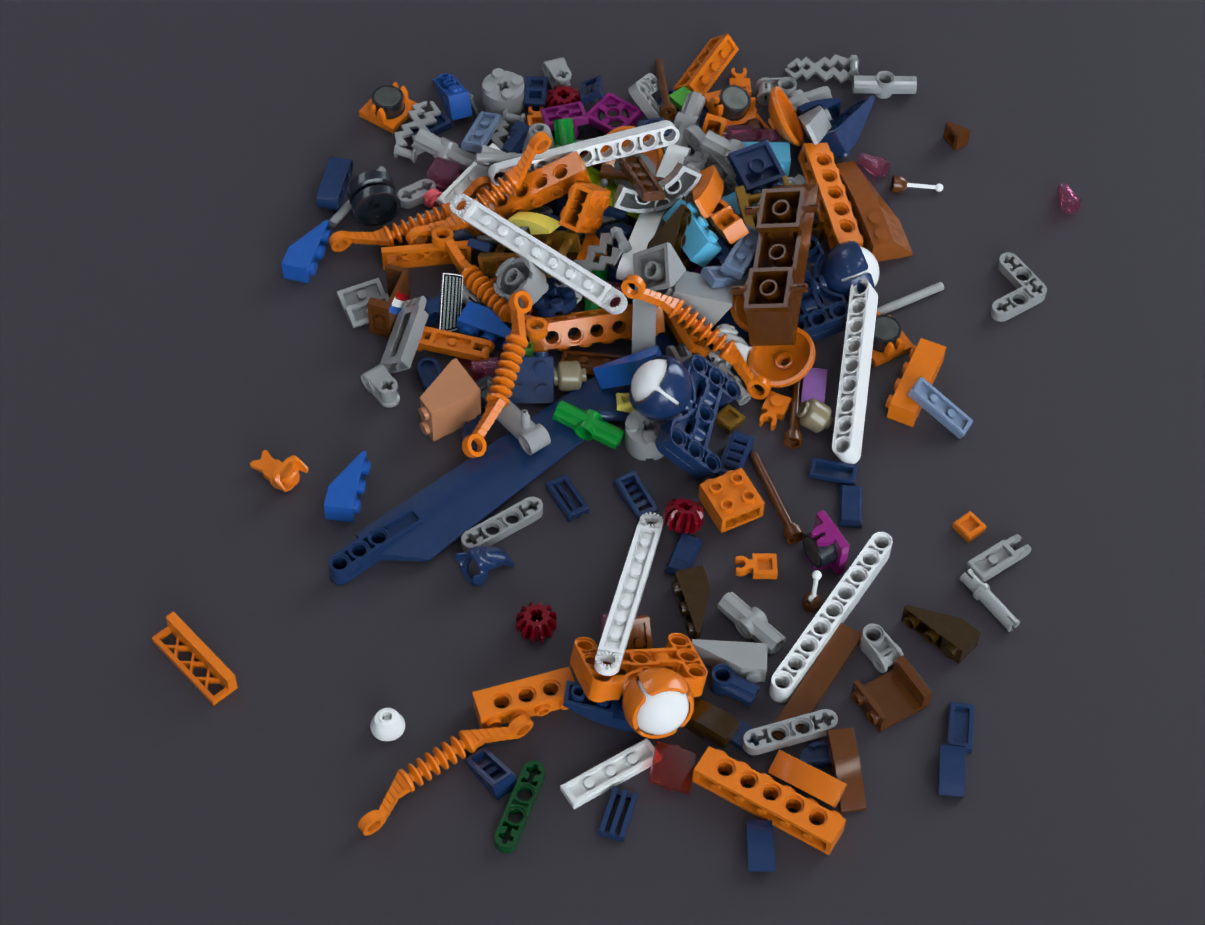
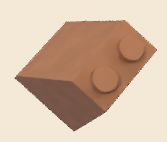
[418,358,481,442]

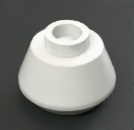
[370,708,405,742]

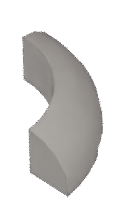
[613,162,702,213]

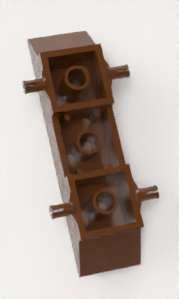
[731,184,820,346]

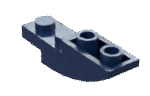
[563,680,634,733]

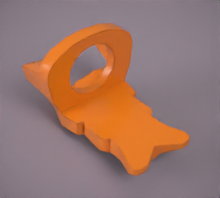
[250,450,309,493]

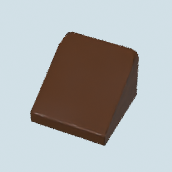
[943,121,971,151]

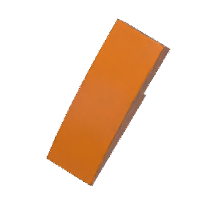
[692,165,724,219]
[707,199,749,245]
[768,750,847,808]

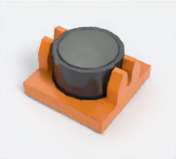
[359,82,417,133]
[703,85,757,131]
[871,311,913,367]

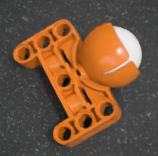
[570,633,708,739]

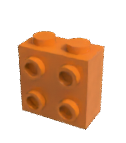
[559,182,612,233]
[698,468,765,533]

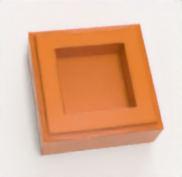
[952,511,987,543]

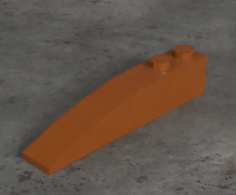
[835,161,913,262]

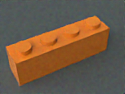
[885,338,947,427]

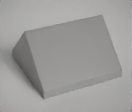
[633,242,686,292]

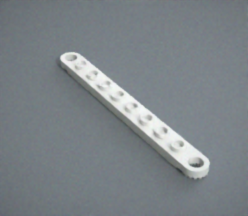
[449,194,628,315]
[594,512,663,676]

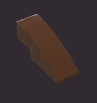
[826,727,867,813]

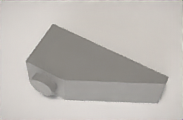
[797,105,833,145]
[692,639,767,683]

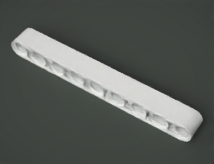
[488,120,680,186]
[616,144,691,281]
[832,278,878,464]
[769,532,893,703]

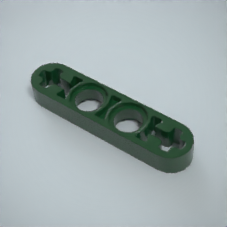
[494,760,545,853]

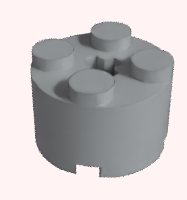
[482,68,524,118]
[494,256,549,308]
[624,410,666,461]

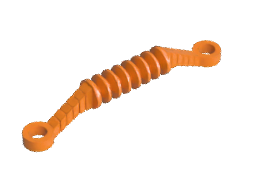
[405,131,552,245]
[328,176,492,252]
[432,226,548,340]
[621,274,771,400]
[462,291,533,458]
[358,714,534,836]

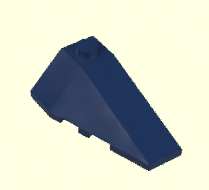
[805,95,875,158]

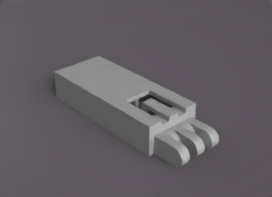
[380,296,429,374]

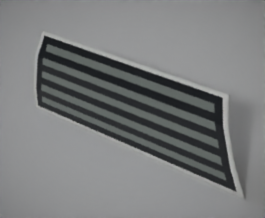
[439,273,463,332]

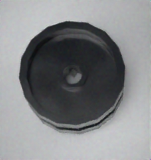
[347,170,401,226]

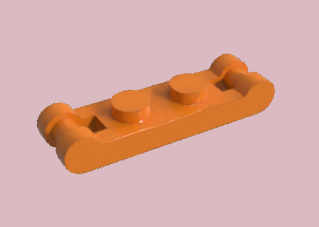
[416,326,495,366]

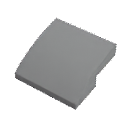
[336,278,389,328]

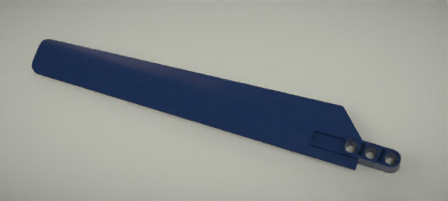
[328,334,680,585]

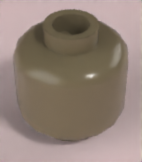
[553,360,586,391]
[797,398,833,433]

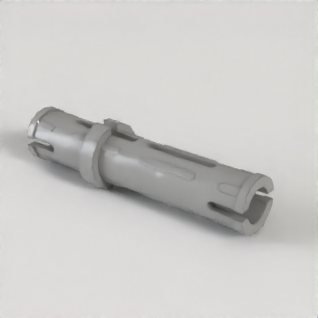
[960,569,1020,632]

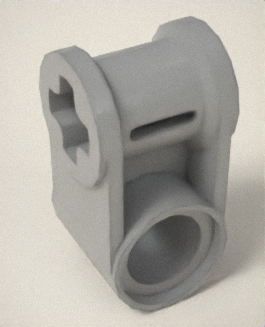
[542,57,572,89]
[756,77,797,106]
[360,364,400,408]
[859,624,904,673]

